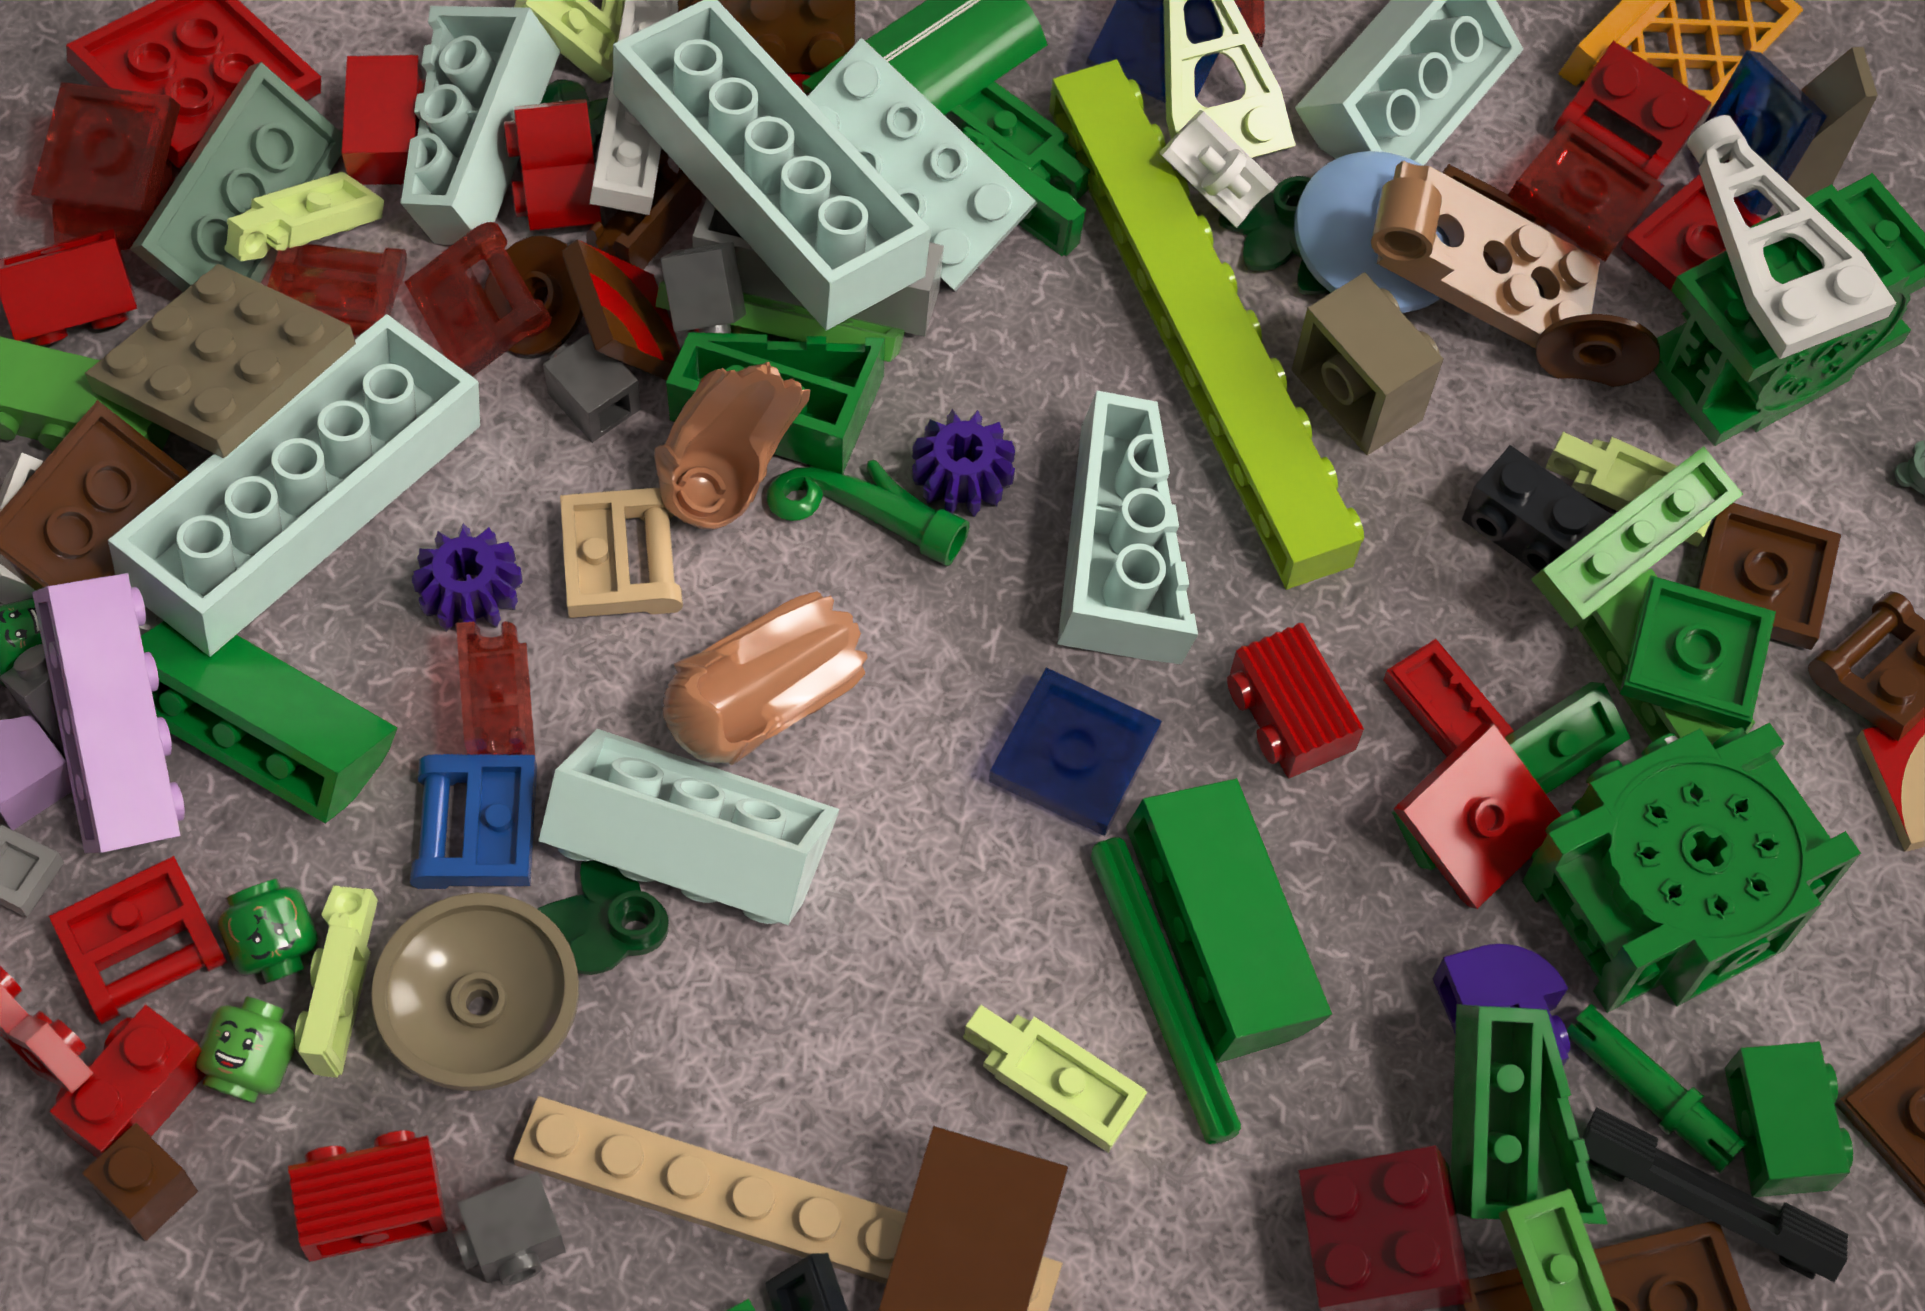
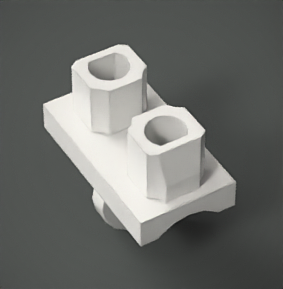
[1159,109,1278,227]

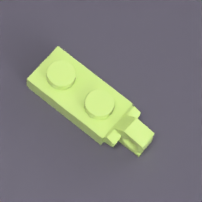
[225,171,384,261]
[1546,432,1711,547]
[295,886,378,1078]
[963,1005,1147,1153]

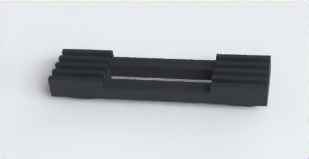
[1582,1107,1848,1283]

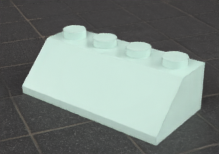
[1295,0,1523,165]
[539,729,839,925]

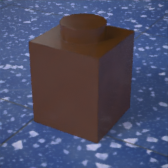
[82,1123,198,1242]

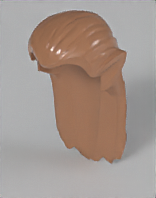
[654,362,810,530]
[662,591,868,766]

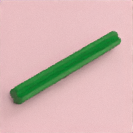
[1091,837,1241,1145]

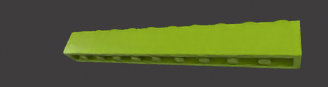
[1049,59,1364,590]

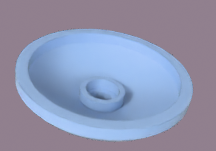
[1294,151,1450,313]

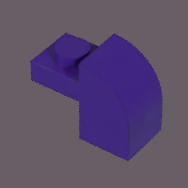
[1433,944,1570,1066]

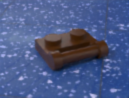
[1808,591,1925,741]

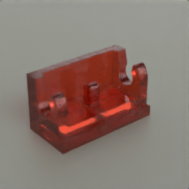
[456,621,536,758]

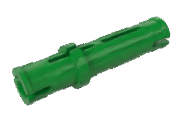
[1567,1004,1748,1174]

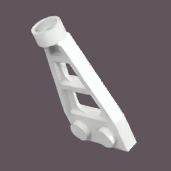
[1687,115,1896,359]

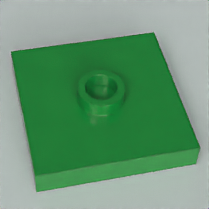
[1619,575,1776,731]

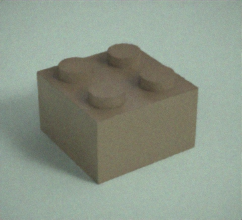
[1291,272,1444,456]

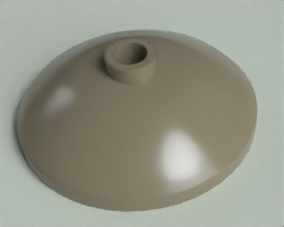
[372,893,579,1091]

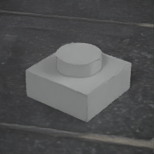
[0,825,64,918]

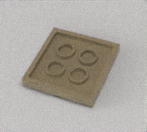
[85,264,356,458]

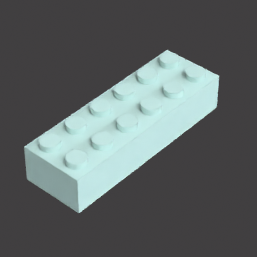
[613,0,931,331]
[108,314,480,657]

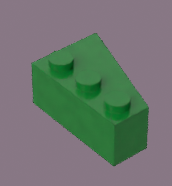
[666,332,885,474]
[1450,1004,1608,1225]

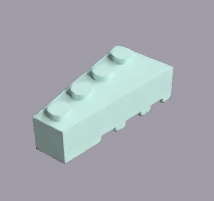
[401,6,560,247]
[1057,390,1198,664]

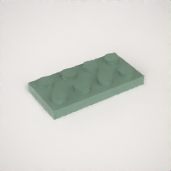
[130,62,343,292]

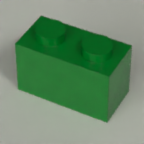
[1724,1041,1853,1197]

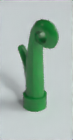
[766,460,970,566]

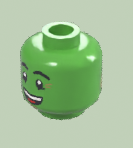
[196,996,296,1104]

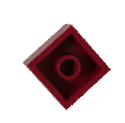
[1298,1145,1473,1311]

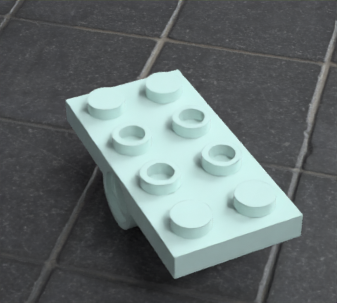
[808,38,1037,291]

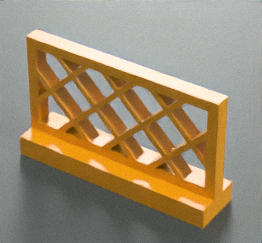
[1558,0,1804,145]

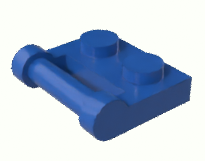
[410,754,537,889]

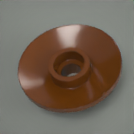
[483,235,583,356]
[1536,314,1660,387]

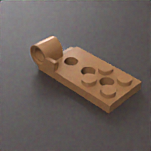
[1371,160,1600,349]

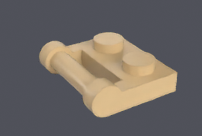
[560,488,683,618]

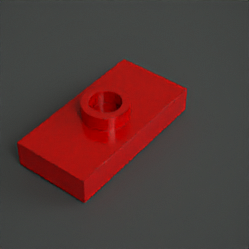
[1383,639,1514,757]

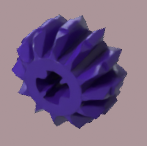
[912,409,1015,517]
[412,523,523,635]

